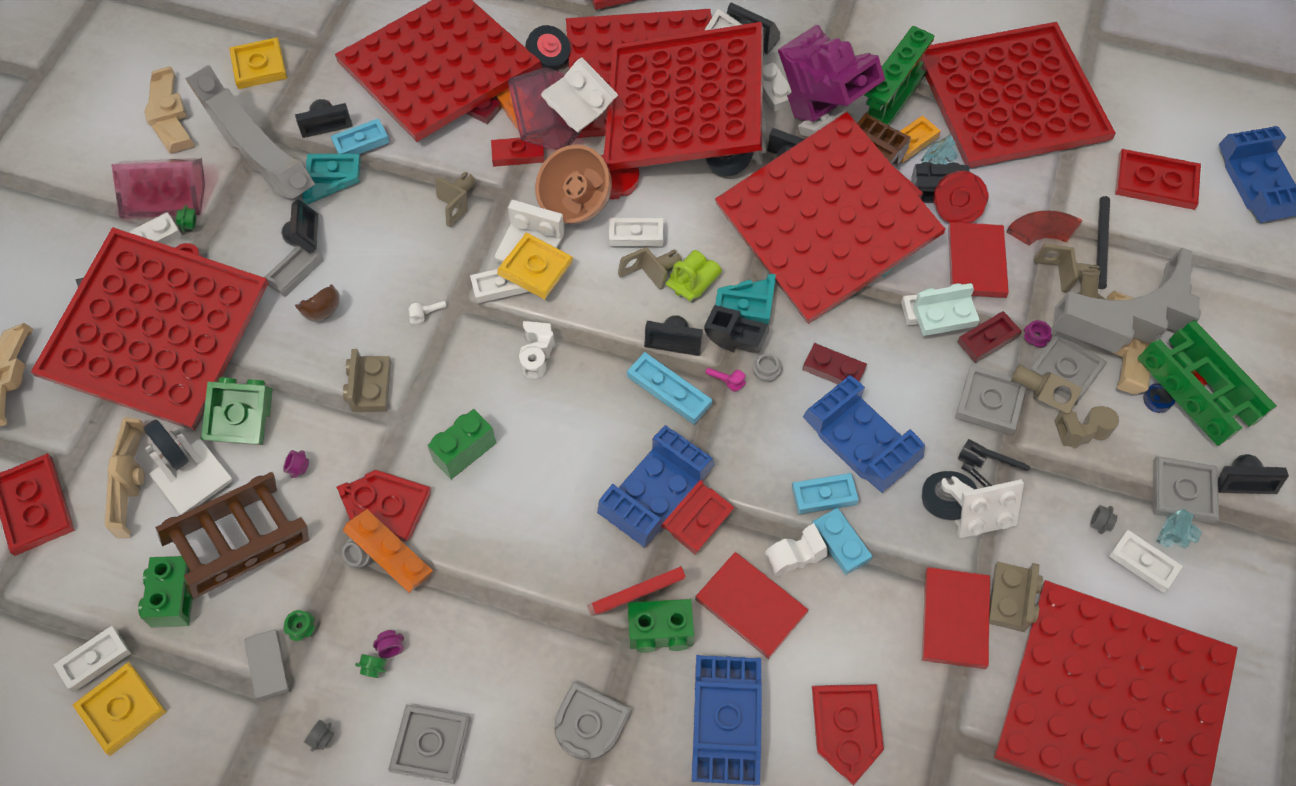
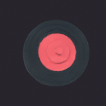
[525,25,570,71]

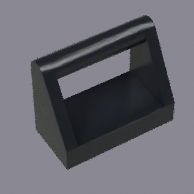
[727,2,780,55]

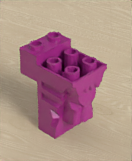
[778,25,885,122]

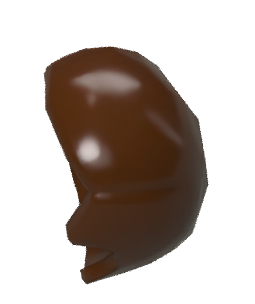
[295,284,340,321]

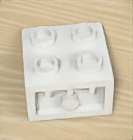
[541,57,618,132]
[495,200,565,263]

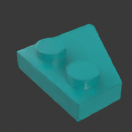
[303,154,361,204]
[715,274,776,325]

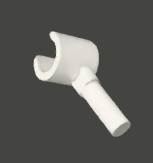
[408,301,446,325]

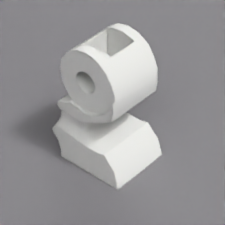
[519,321,555,380]
[764,523,827,577]

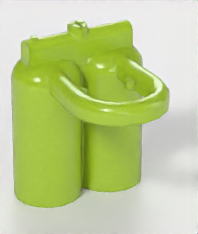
[666,250,722,302]

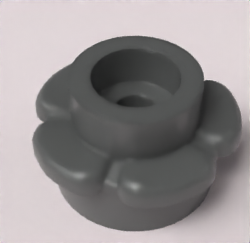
[1090,505,1117,534]
[304,720,334,752]

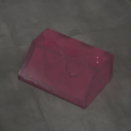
[508,68,581,150]
[111,158,205,218]

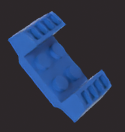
[1218,126,1296,223]
[803,375,925,493]
[597,425,715,548]
[691,655,762,785]

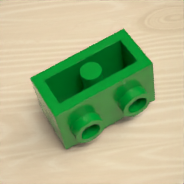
[427,409,497,480]
[138,556,193,628]
[628,599,694,653]

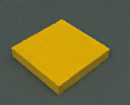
[229,37,287,89]
[497,232,573,300]
[72,662,167,756]

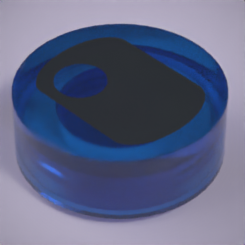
[1143,383,1176,413]

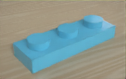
[627,352,712,425]

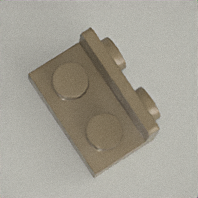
[343,349,391,412]
[989,561,1043,632]

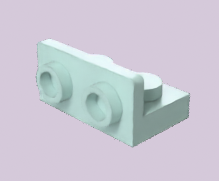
[913,283,980,336]

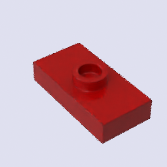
[491,136,545,167]

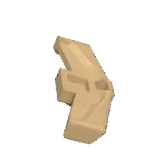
[144,67,195,154]
[1107,291,1154,394]
[0,323,33,427]
[105,417,146,538]

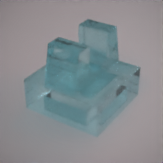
[920,135,958,164]
[1156,509,1202,548]

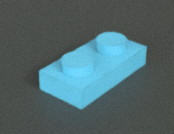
[330,118,390,154]
[792,473,859,515]
[812,507,873,575]

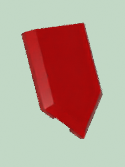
[336,470,431,542]
[811,684,884,786]

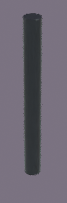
[1096,196,1110,289]

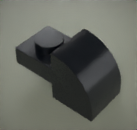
[704,305,769,353]

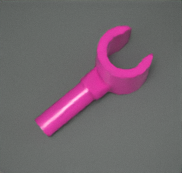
[705,367,746,392]

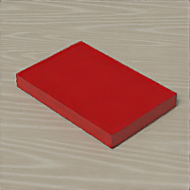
[1115,149,1201,210]
[948,222,1009,298]
[0,453,75,556]
[695,552,809,660]
[587,566,686,616]
[922,567,990,669]

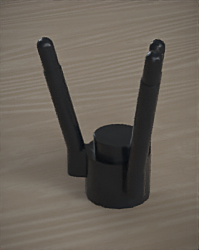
[958,439,1030,487]

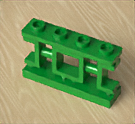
[864,26,935,126]
[1138,320,1277,446]

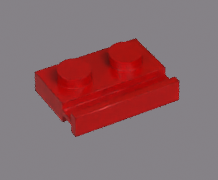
[661,480,735,555]

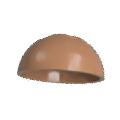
[535,145,612,224]

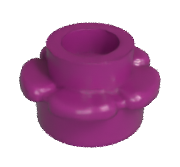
[1024,320,1052,347]
[283,450,309,478]
[373,630,404,658]

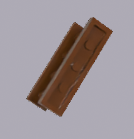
[155,472,309,600]

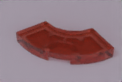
[1006,210,1083,246]

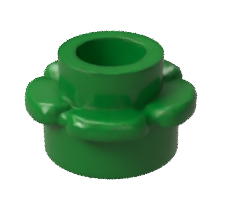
[176,205,196,232]
[283,610,315,641]
[355,654,387,678]

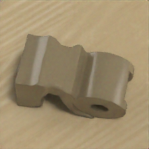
[1054,406,1119,449]

